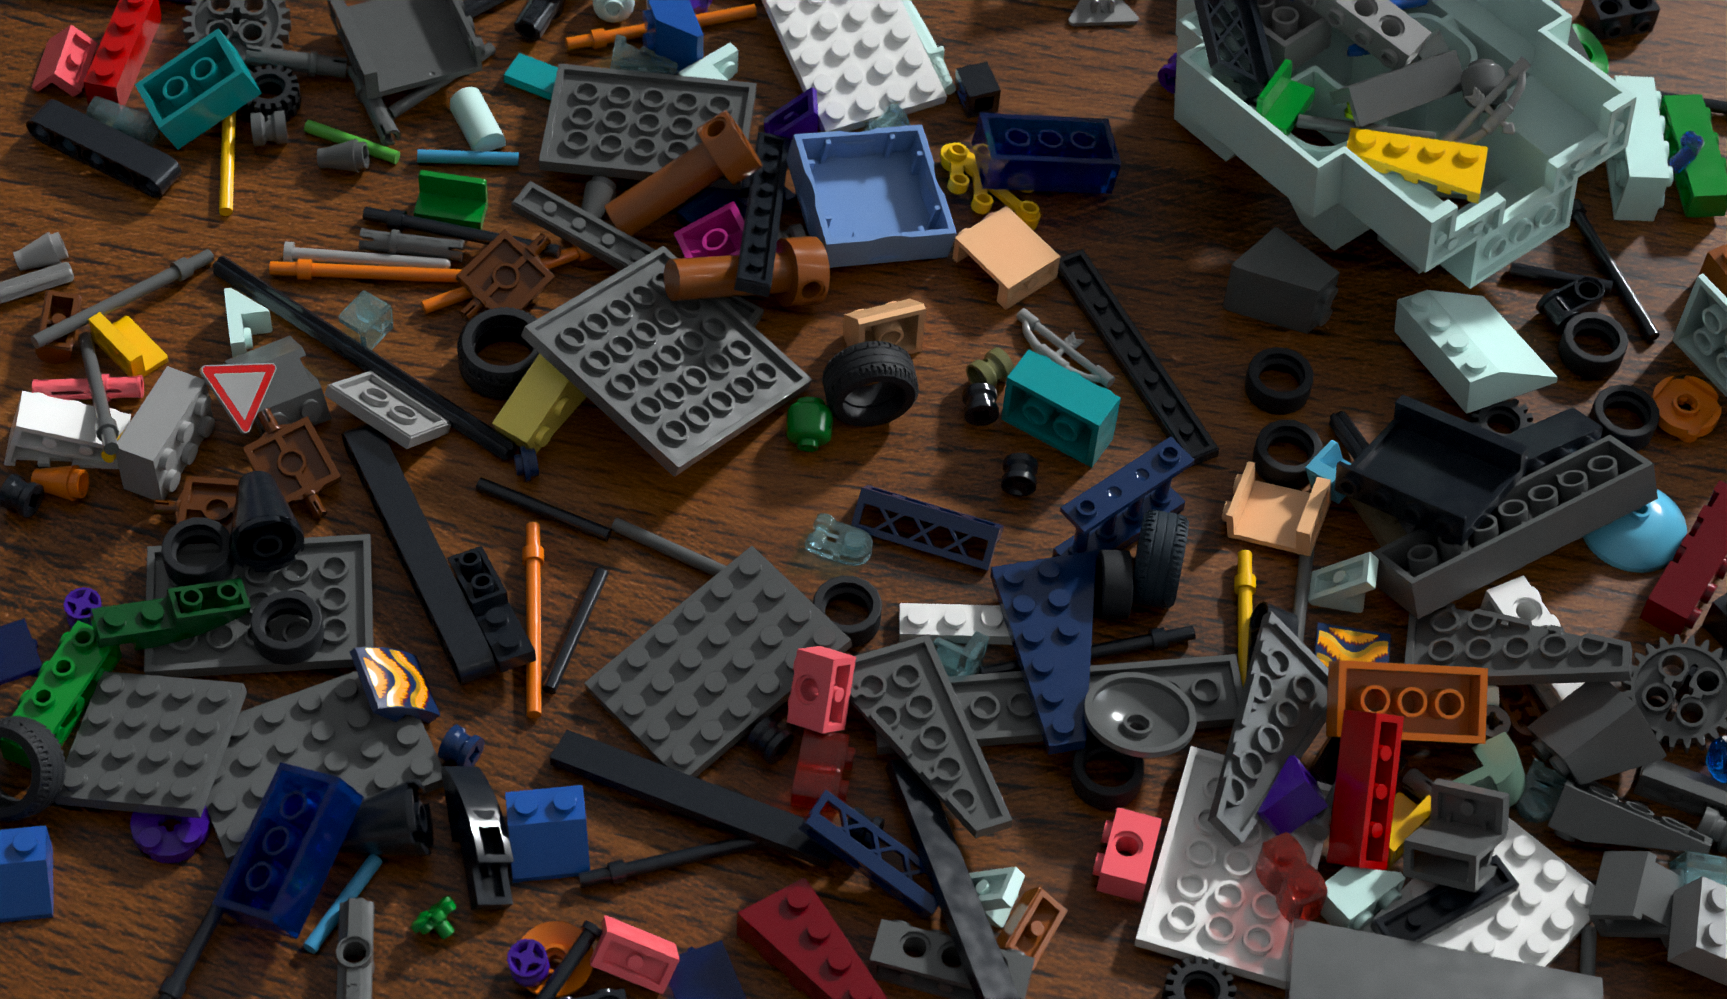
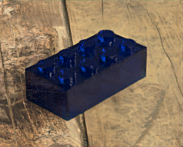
[971,113,1121,194]
[212,762,364,939]

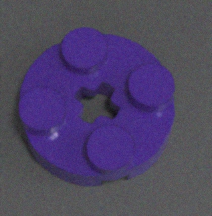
[130,805,211,863]

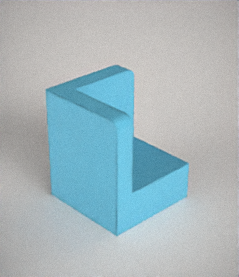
[1305,440,1351,504]

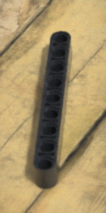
[341,423,497,685]

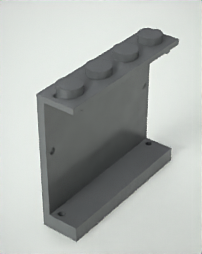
[327,0,486,100]

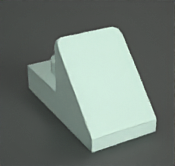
[678,43,738,80]
[224,288,273,357]
[1308,552,1379,613]
[969,867,1025,928]

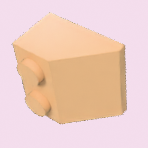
[843,299,926,354]

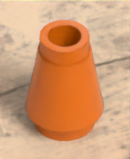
[31,465,89,501]

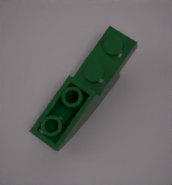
[90,578,251,651]

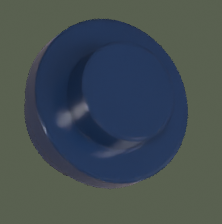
[513,446,539,482]

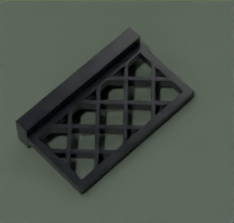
[1194,0,1275,98]

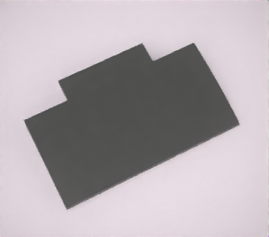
[1284,918,1603,999]

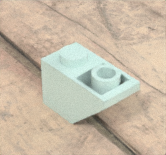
[1312,866,1406,931]

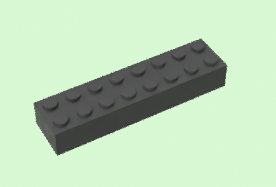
[1371,435,1658,619]

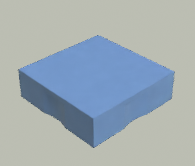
[786,125,957,268]

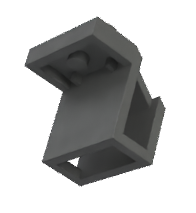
[224,336,332,437]
[1403,778,1510,892]
[1588,851,1694,951]

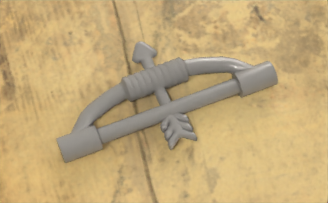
[1441,56,1532,144]
[1016,308,1115,388]

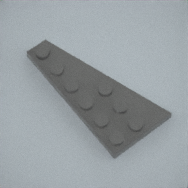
[1404,603,1632,686]

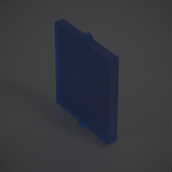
[0,618,42,685]
[669,940,746,999]

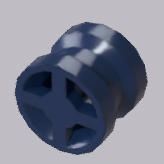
[438,724,485,767]

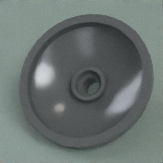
[1083,672,1197,758]

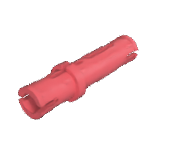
[32,374,144,402]

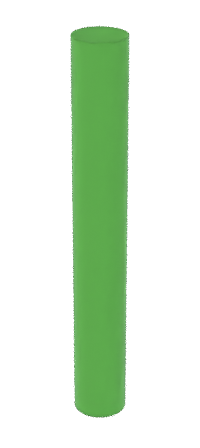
[304,120,400,164]

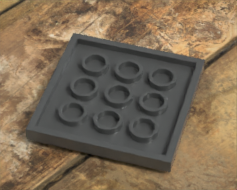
[55,671,247,818]

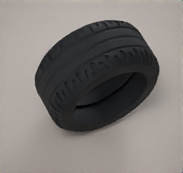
[457,307,539,400]
[822,341,919,427]
[0,716,66,822]

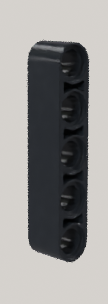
[26,99,182,198]

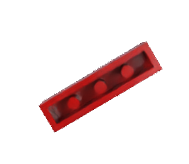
[84,0,162,115]
[1327,709,1404,870]

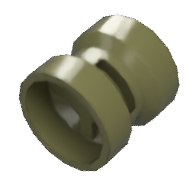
[966,347,1014,388]

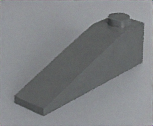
[1548,776,1712,854]

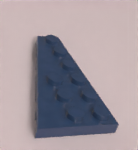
[990,550,1097,755]

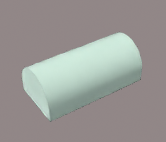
[450,87,506,151]

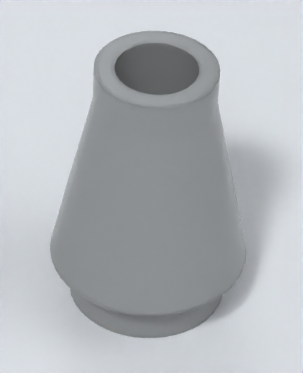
[13,232,69,272]

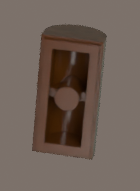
[35,290,82,364]

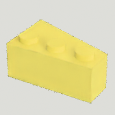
[492,353,587,453]

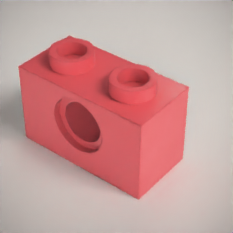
[787,646,856,734]
[1092,807,1162,902]

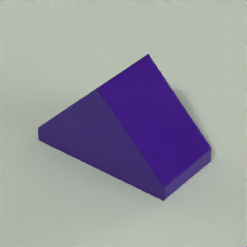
[764,87,818,145]
[1257,755,1328,838]

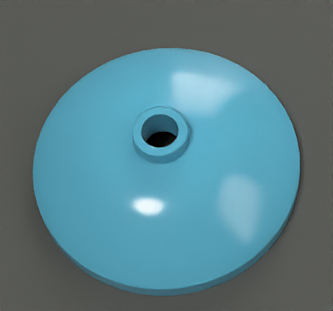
[1583,489,1687,573]

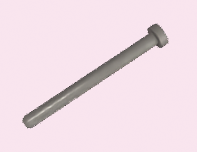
[283,241,451,269]

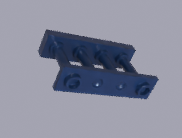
[1052,437,1195,564]

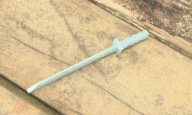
[902,0,956,95]

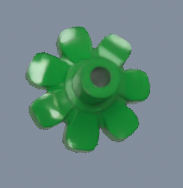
[410,895,456,940]

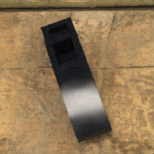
[447,546,536,673]
[441,766,514,910]

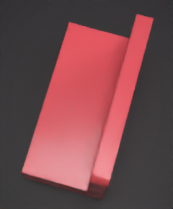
[32,24,98,97]
[590,916,680,995]

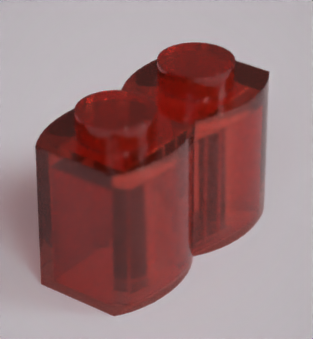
[791,728,856,814]
[1255,832,1328,924]

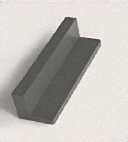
[1329,50,1463,127]
[1633,760,1727,821]

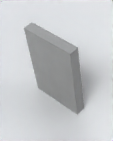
[324,371,452,449]

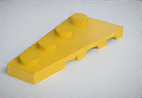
[1346,127,1488,204]

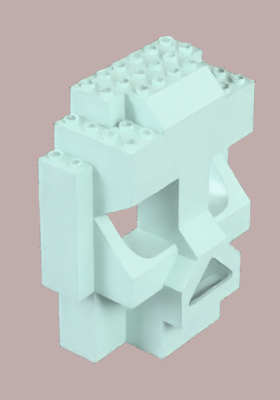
[1174,0,1637,289]

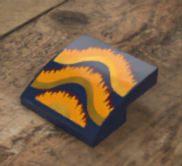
[1313,622,1391,668]
[350,647,441,724]

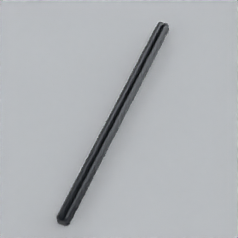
[212,256,516,460]

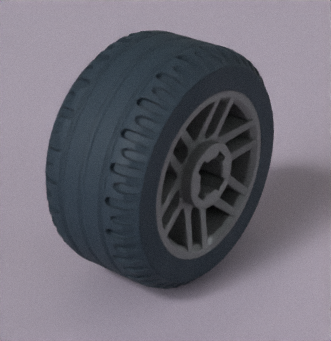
[1132,510,1189,609]

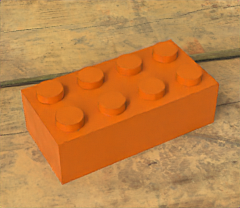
[1326,660,1488,744]

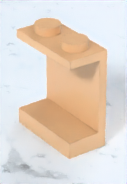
[953,206,1060,310]
[1222,461,1331,556]

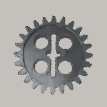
[182,0,292,70]
[1621,634,1727,754]

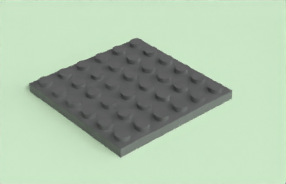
[521,246,813,477]

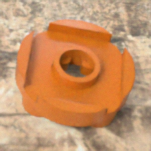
[1651,375,1722,443]

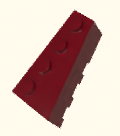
[1639,480,1727,637]
[737,877,887,999]

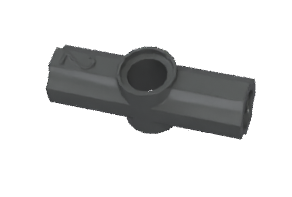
[336,898,375,999]

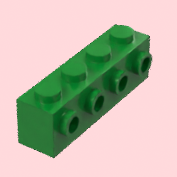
[1659,94,1727,218]
[0,620,122,769]

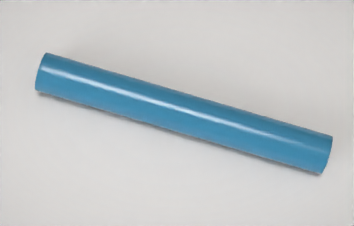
[417,149,519,166]
[303,854,383,954]

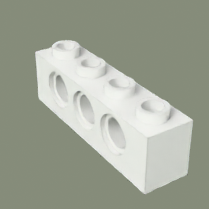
[1480,575,1584,711]

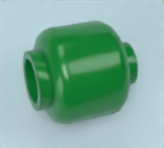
[786,397,833,452]

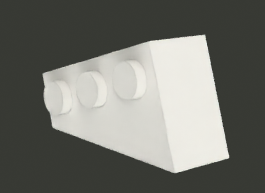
[4,391,131,469]

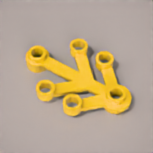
[940,143,1041,230]

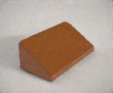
[996,886,1068,971]

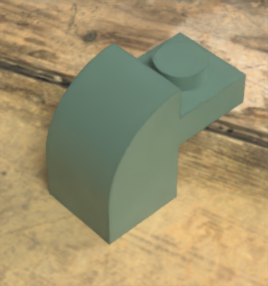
[1453,732,1527,807]

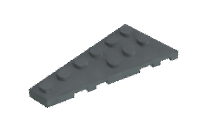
[1208,611,1328,847]
[849,634,1012,839]

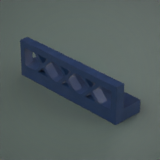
[850,485,1004,570]
[798,790,939,919]

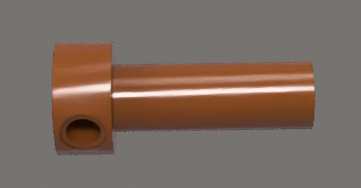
[604,110,763,236]
[664,236,830,307]

